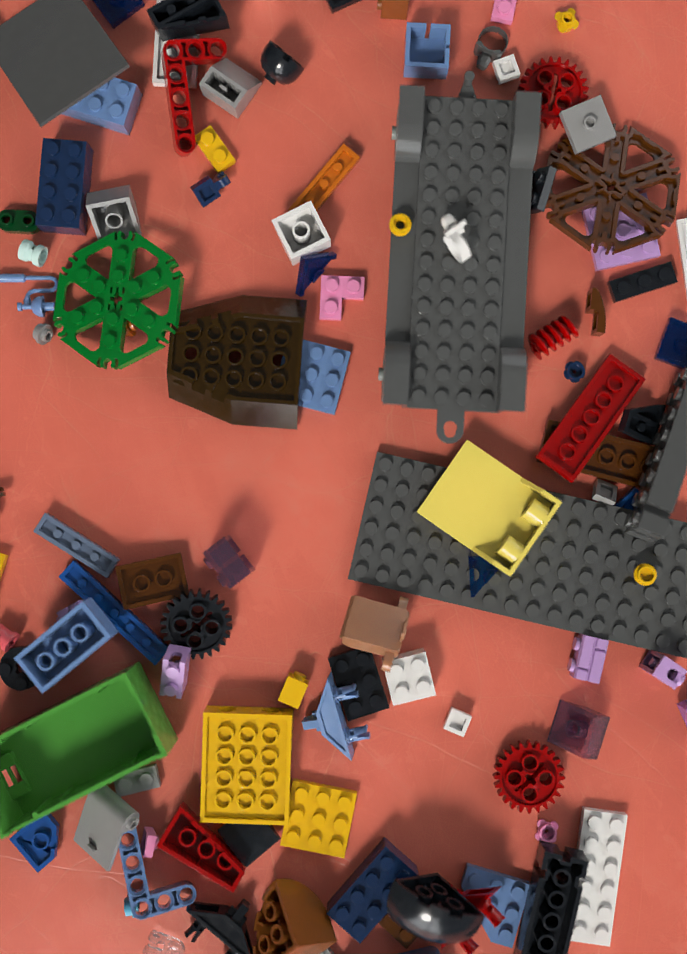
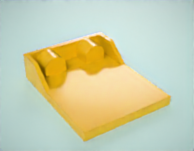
[200,705,294,826]

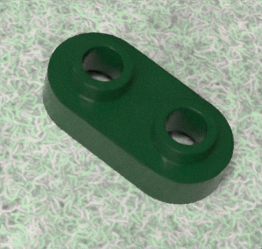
[0,209,40,234]

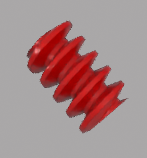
[528,315,579,360]

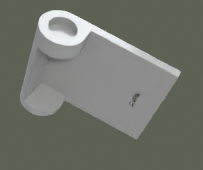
[73,785,140,872]

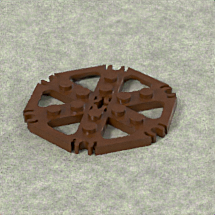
[545,123,681,255]

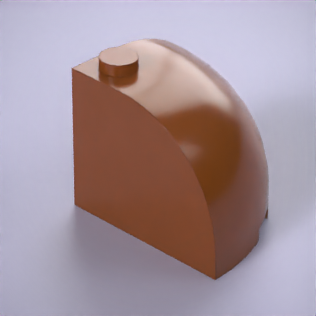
[253,879,337,954]

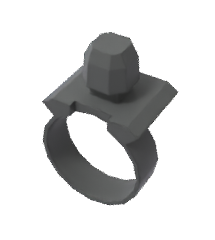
[473,26,508,71]

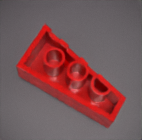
[156,801,246,893]

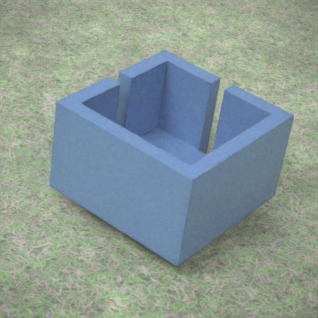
[403,22,451,79]

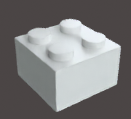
[382,648,436,706]

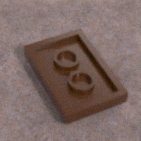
[115,553,189,610]

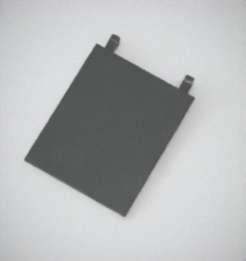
[0,0,130,127]

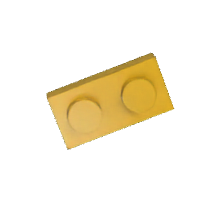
[195,125,236,173]

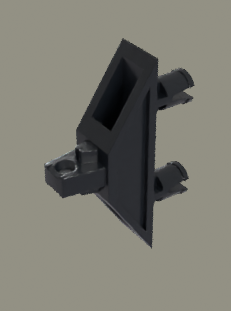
[184,899,254,954]

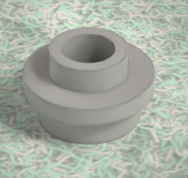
[33,323,53,345]

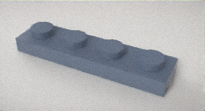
[33,513,120,578]

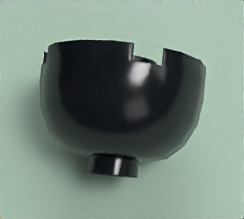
[260,40,304,85]

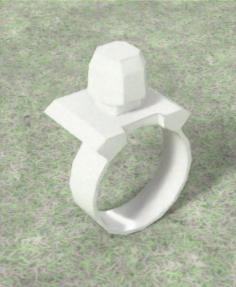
[441,214,471,263]

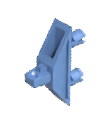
[302,672,370,761]

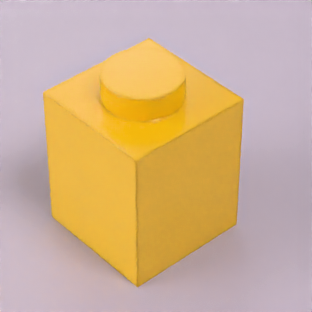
[278,671,309,709]

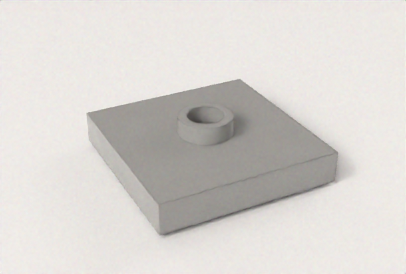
[559,95,617,155]

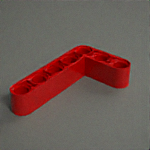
[161,38,227,157]

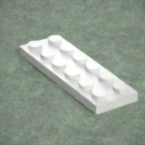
[571,806,628,947]

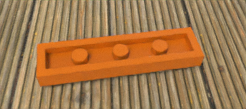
[288,143,360,212]

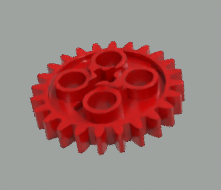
[517,56,589,130]
[492,739,565,814]

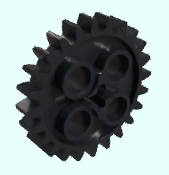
[160,588,232,660]

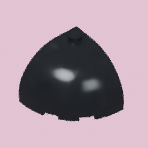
[387,873,485,944]

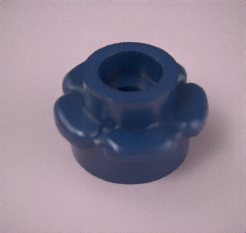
[564,361,585,382]

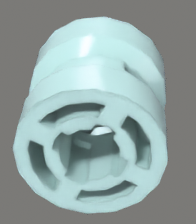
[18,239,48,267]

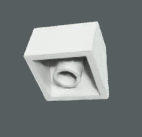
[271,200,331,266]

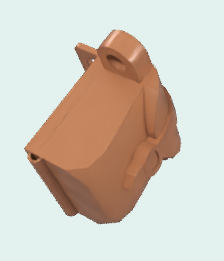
[339,595,410,672]

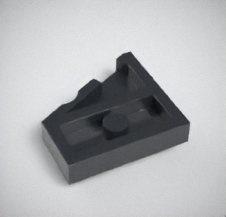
[618,404,666,445]

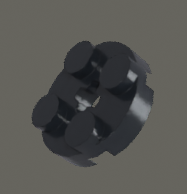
[0,646,35,691]

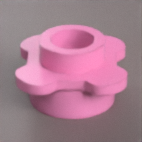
[535,819,559,843]

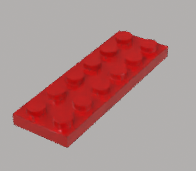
[535,354,646,483]

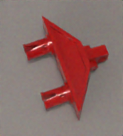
[441,882,505,954]

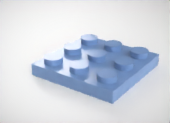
[280,340,351,415]

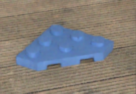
[461,863,530,948]

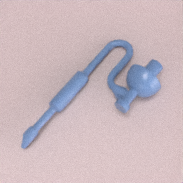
[0,274,58,318]

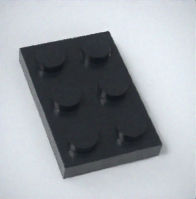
[328,649,389,721]

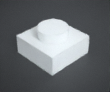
[492,54,521,85]
[443,707,472,737]

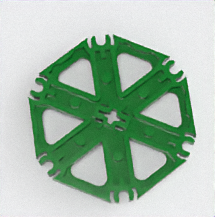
[53,231,184,370]

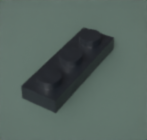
[607,261,678,303]

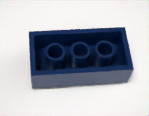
[35,138,94,236]
[327,837,419,943]

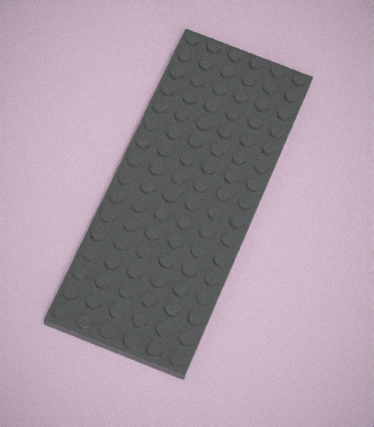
[348,452,687,658]

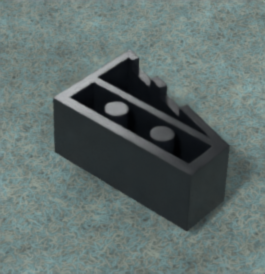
[147,0,230,42]

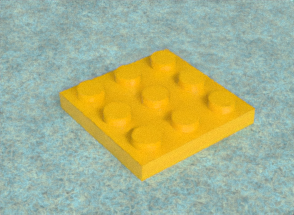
[280,778,357,858]

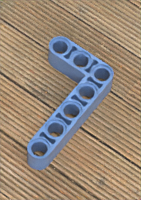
[119,828,196,920]

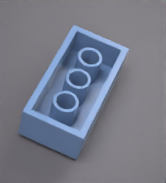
[61,77,142,135]
[14,597,119,693]

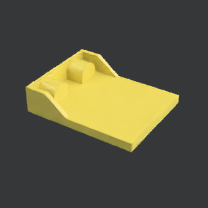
[417,440,562,577]

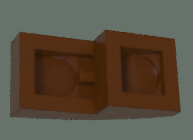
[585,287,606,337]

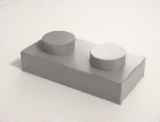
[114,763,162,797]

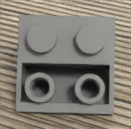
[199,58,262,119]

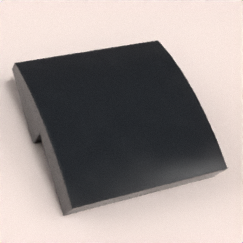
[217,823,281,867]

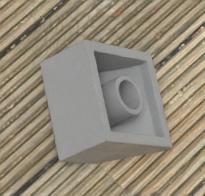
[85,185,142,240]

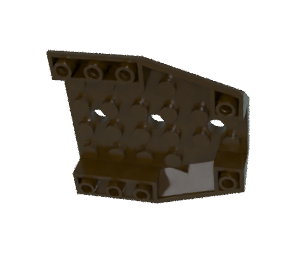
[167,295,307,430]

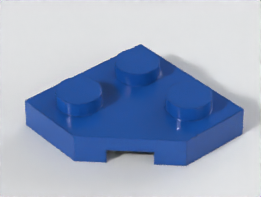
[10,813,60,873]

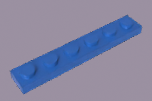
[59,560,168,665]

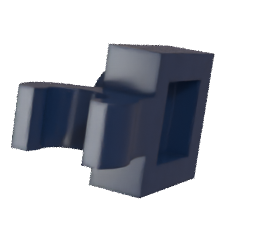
[190,171,231,208]

